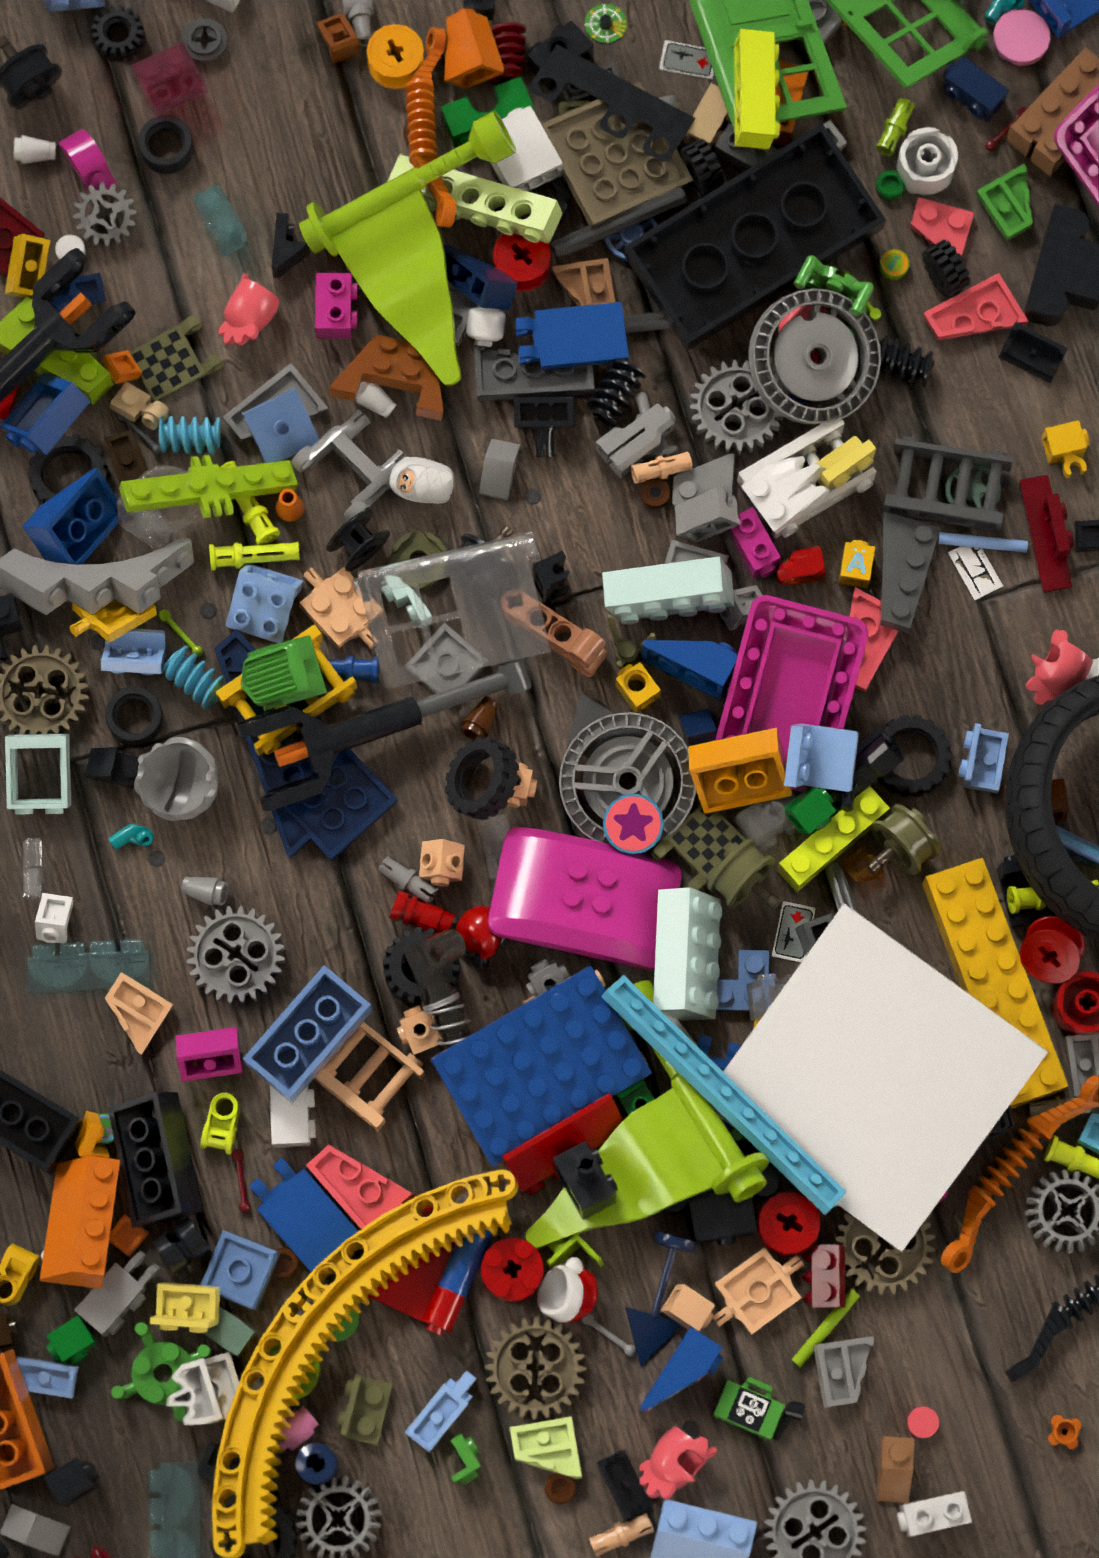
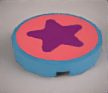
[603,793,664,854]

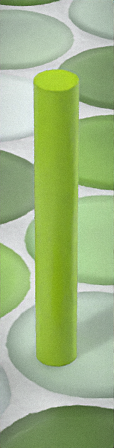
[791,1288,860,1368]

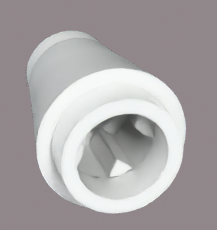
[14,135,55,164]
[356,381,397,418]

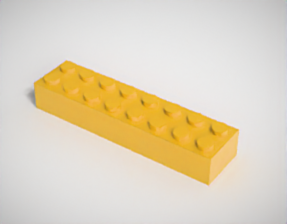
[922,857,1068,1109]

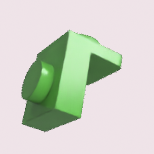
[451,1434,481,1485]

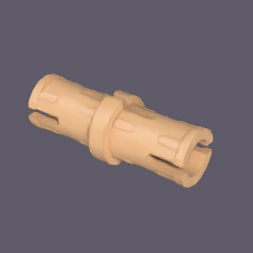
[631,452,693,484]
[589,1513,655,1557]

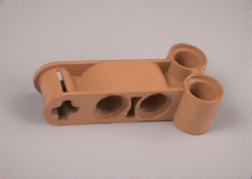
[501,589,609,678]

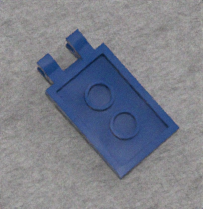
[515,302,629,370]
[249,1158,358,1272]

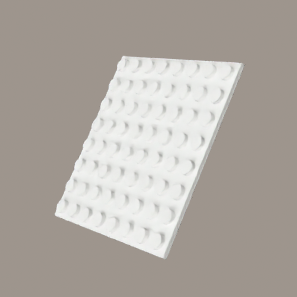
[713,903,1048,1252]

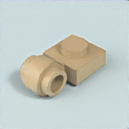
[110,382,169,430]

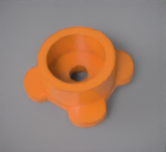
[1048,1415,1082,1449]

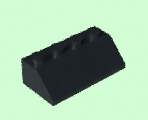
[108,1092,203,1228]

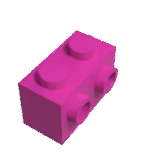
[315,273,358,339]
[176,1027,243,1082]

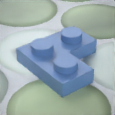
[716,950,769,1013]

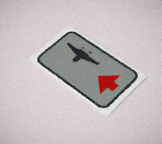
[659,40,714,79]
[772,901,816,963]

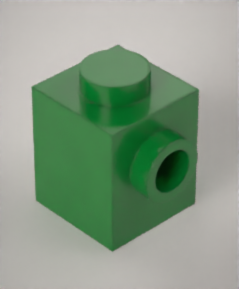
[782,787,836,834]
[46,1315,98,1365]

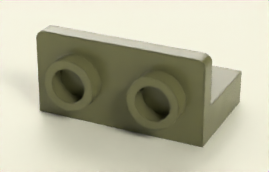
[336,1374,393,1446]

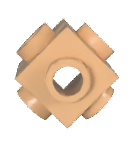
[507,762,538,808]
[419,839,465,887]
[397,1005,442,1055]

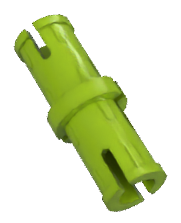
[876,98,915,156]

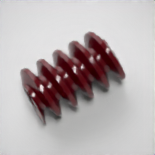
[489,22,526,86]

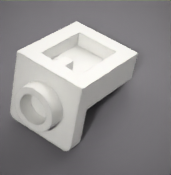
[35,893,73,944]

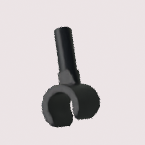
[772,1401,805,1441]

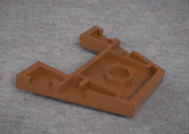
[329,334,443,421]

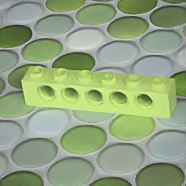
[387,154,563,244]

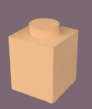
[661,1284,715,1331]

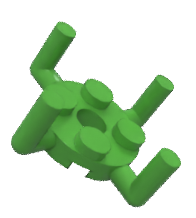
[794,255,874,337]
[111,1322,212,1423]

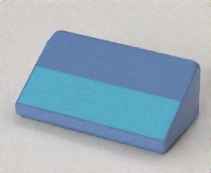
[1056,826,1099,869]

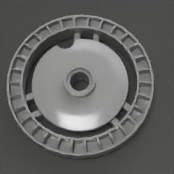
[748,289,881,425]
[559,712,696,844]

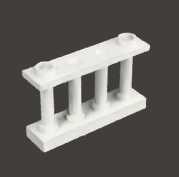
[737,415,877,539]

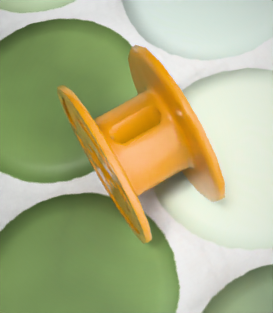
[366,24,424,89]

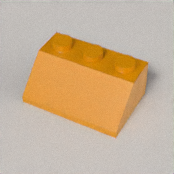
[688,728,793,814]

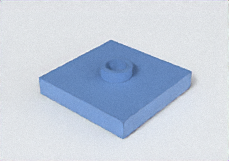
[242,388,319,463]
[201,1230,280,1311]

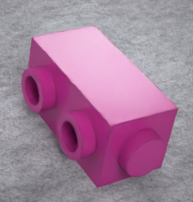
[726,507,781,579]

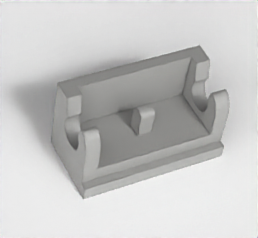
[675,487,740,543]

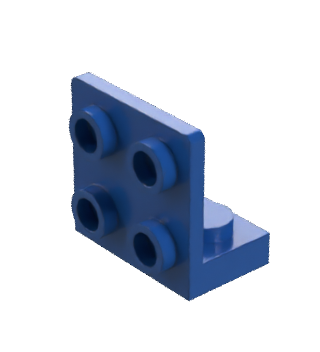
[1028,0,1099,39]

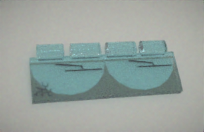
[27,938,151,994]
[148,1461,201,1558]

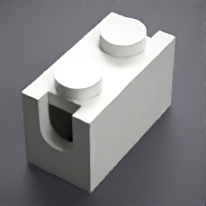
[270,1086,316,1148]

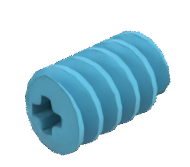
[159,416,221,455]
[162,646,224,710]

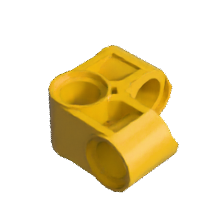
[0,1243,41,1306]

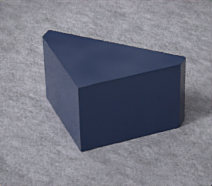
[679,709,717,749]

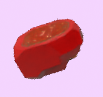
[777,546,825,586]

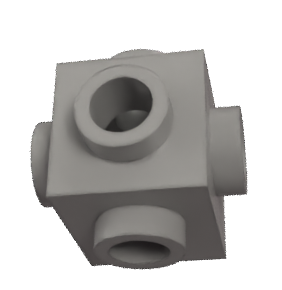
[526,959,570,997]

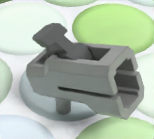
[595,392,677,479]

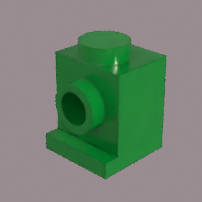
[616,1079,655,1117]

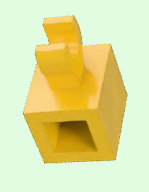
[1041,420,1089,478]

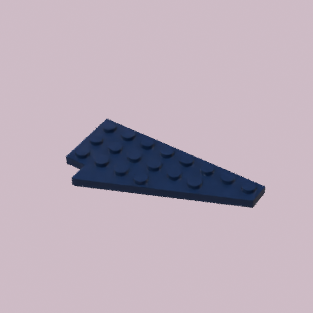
[214,629,398,862]

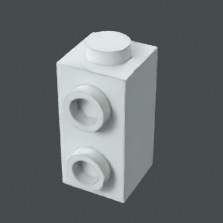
[897,1491,972,1537]

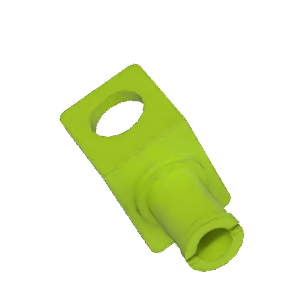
[547,1234,604,1269]

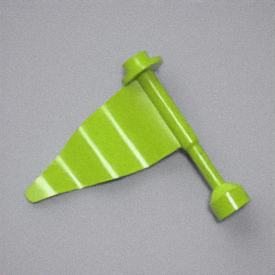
[299,110,517,386]
[526,980,769,1249]

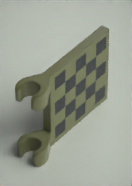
[130,315,224,402]
[650,805,746,891]

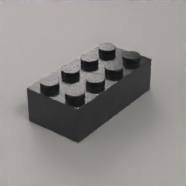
[0,1070,82,1176]

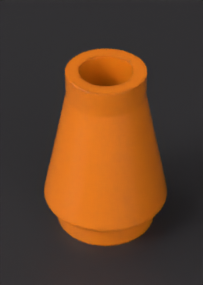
[275,489,305,522]

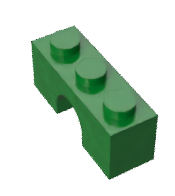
[440,77,534,148]

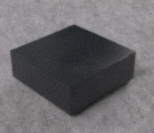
[1074,520,1099,552]

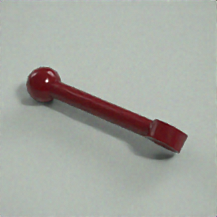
[985,107,1027,152]
[231,1149,251,1213]

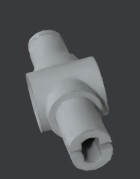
[342,0,374,46]

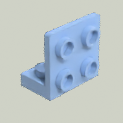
[226,564,304,643]
[784,723,859,792]

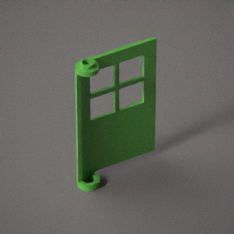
[689,0,847,134]
[826,0,989,90]

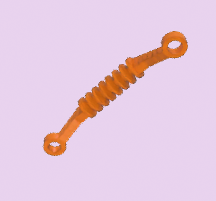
[405,27,456,228]
[941,1075,1099,1273]

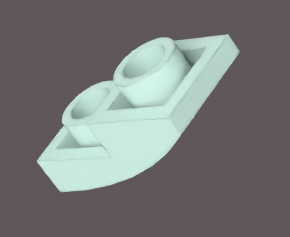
[381,572,432,628]

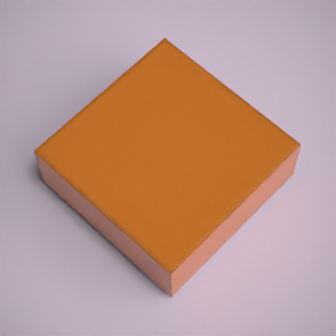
[101,350,142,384]
[109,1214,150,1258]

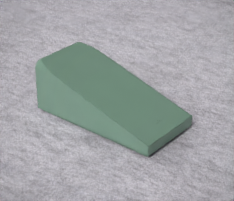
[203,1306,257,1358]

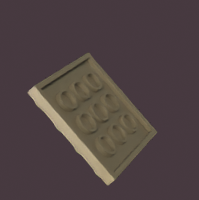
[541,81,693,229]

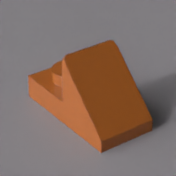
[316,13,359,64]

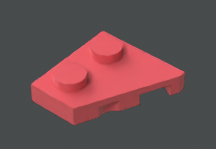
[910,197,974,256]

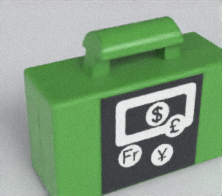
[713,1377,785,1441]

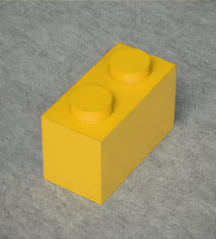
[5,234,50,299]

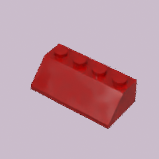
[502,1093,623,1196]

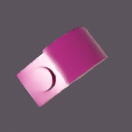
[58,128,118,194]

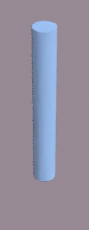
[938,532,1028,553]

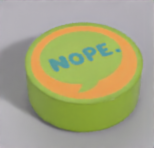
[879,249,909,280]

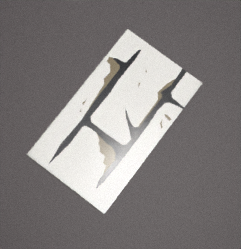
[948,546,1003,600]

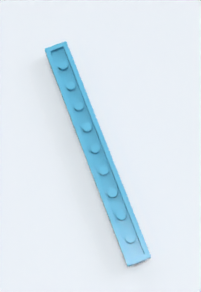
[601,975,847,1215]

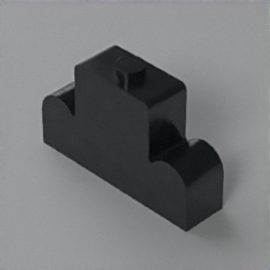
[1024,204,1099,326]
[661,1161,779,1246]

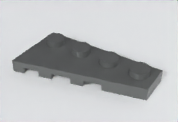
[474,344,594,401]
[880,511,940,634]

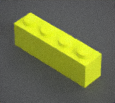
[734,29,780,149]
[777,786,890,892]

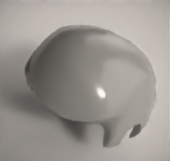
[134,737,219,821]

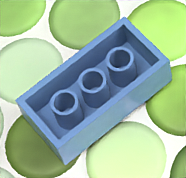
[243,965,373,1104]

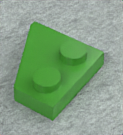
[976,164,1033,241]

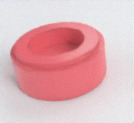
[907,1406,939,1439]

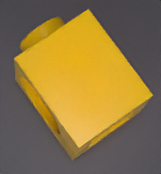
[615,662,661,713]

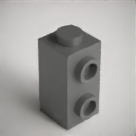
[715,123,779,173]

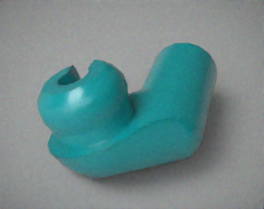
[983,0,1024,25]
[108,824,154,850]

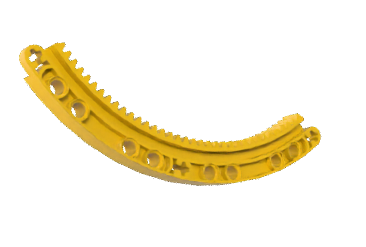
[212,1170,518,1558]

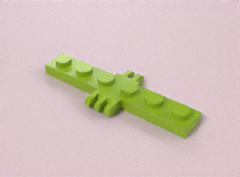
[119,455,298,518]

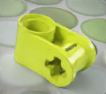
[200,1093,240,1155]

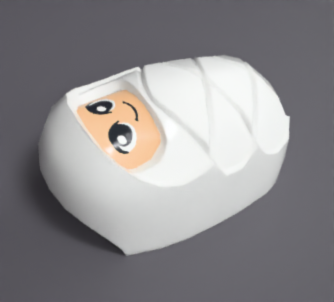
[389,457,454,503]

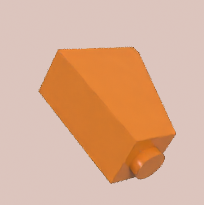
[444,8,504,90]

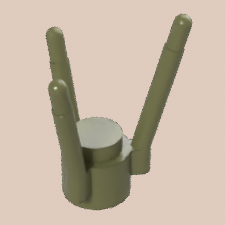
[607,614,656,670]

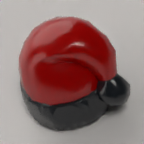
[453,905,505,969]

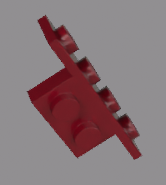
[1019,475,1073,593]

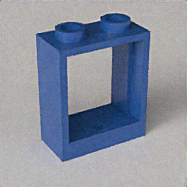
[0,372,90,455]

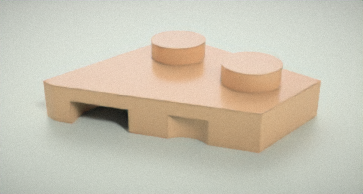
[105,972,174,1055]

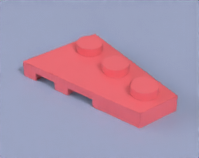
[922,273,1029,341]

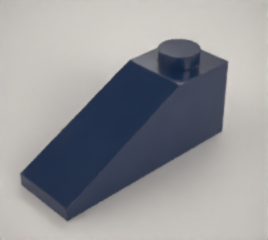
[444,244,518,310]

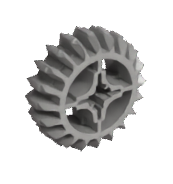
[1025,1170,1099,1254]
[296,1476,382,1558]

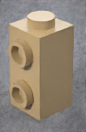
[683,83,731,148]

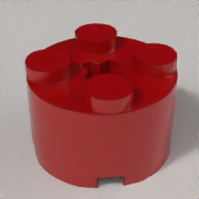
[1052,971,1099,1036]
[481,1238,544,1304]

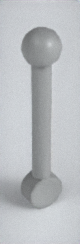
[581,1313,636,1357]

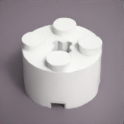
[896,127,958,195]

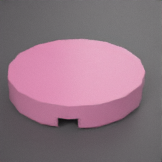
[992,9,1051,66]

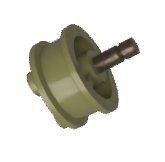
[866,804,942,875]
[705,838,781,910]

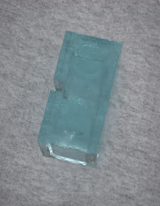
[192,183,248,257]

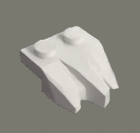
[741,456,830,534]
[167,1352,239,1425]

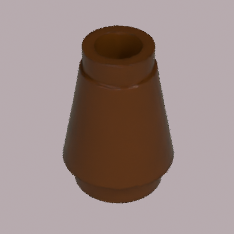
[461,696,499,741]

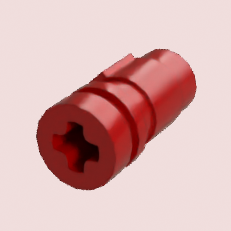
[389,890,455,937]

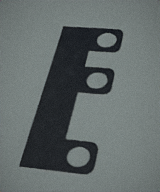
[530,44,695,162]

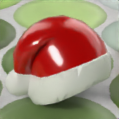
[537,1257,598,1323]

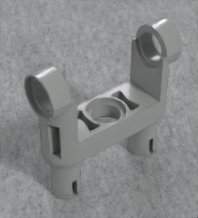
[291,409,407,521]

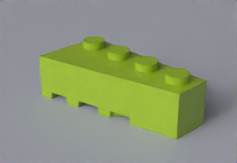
[0,296,114,405]

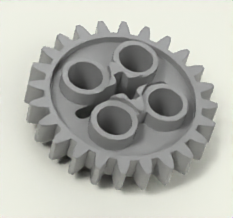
[689,360,783,455]
[186,906,286,1005]
[763,1480,866,1558]

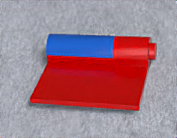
[368,1194,493,1336]

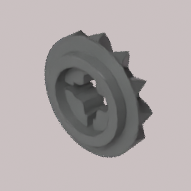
[181,18,228,63]

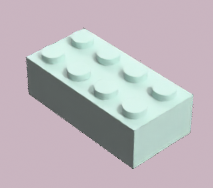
[602,556,734,624]
[653,887,722,1021]

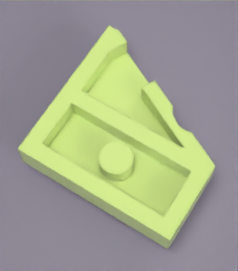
[510,1416,582,1479]

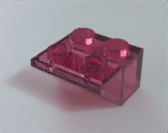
[131,42,209,116]

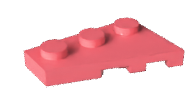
[849,587,899,693]
[306,1145,414,1229]

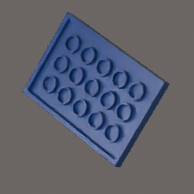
[430,966,652,1167]

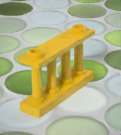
[216,624,357,756]

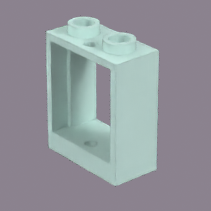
[5,734,71,814]

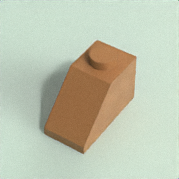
[877,1436,915,1504]

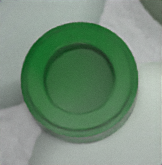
[875,170,905,201]

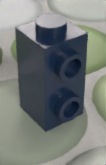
[943,56,1009,122]

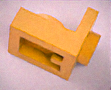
[75,1111,110,1158]

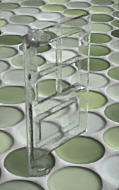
[353,531,551,689]

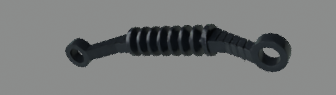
[1005,1274,1099,1383]

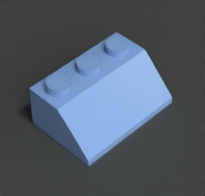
[650,1499,757,1558]

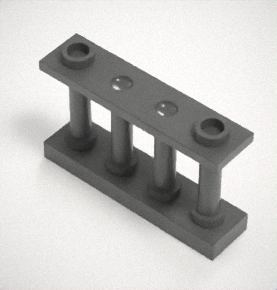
[883,436,1013,533]

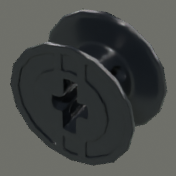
[326,510,390,572]

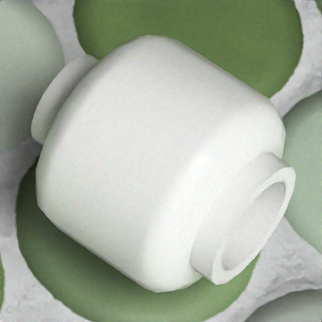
[466,304,506,347]

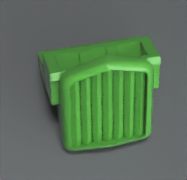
[241,635,327,711]

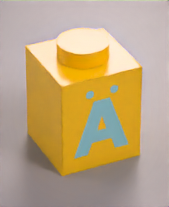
[838,540,875,589]

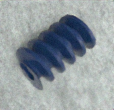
[296,1443,339,1485]

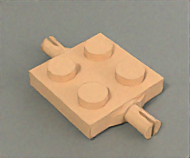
[299,567,383,649]
[712,1247,804,1335]

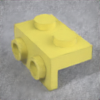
[816,436,876,490]
[150,1282,220,1333]

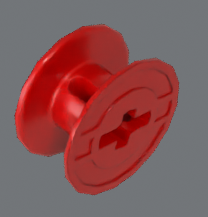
[493,233,551,292]
[1019,916,1086,983]
[757,1192,820,1256]

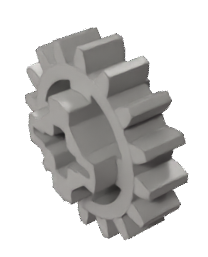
[73,182,137,247]

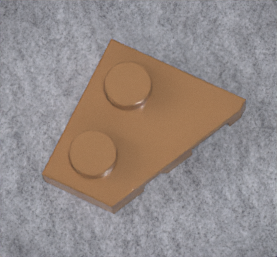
[552,258,616,306]

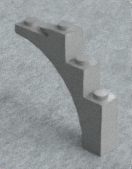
[0,536,194,615]

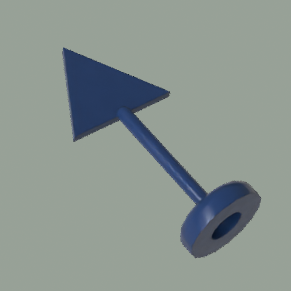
[625,1231,697,1366]

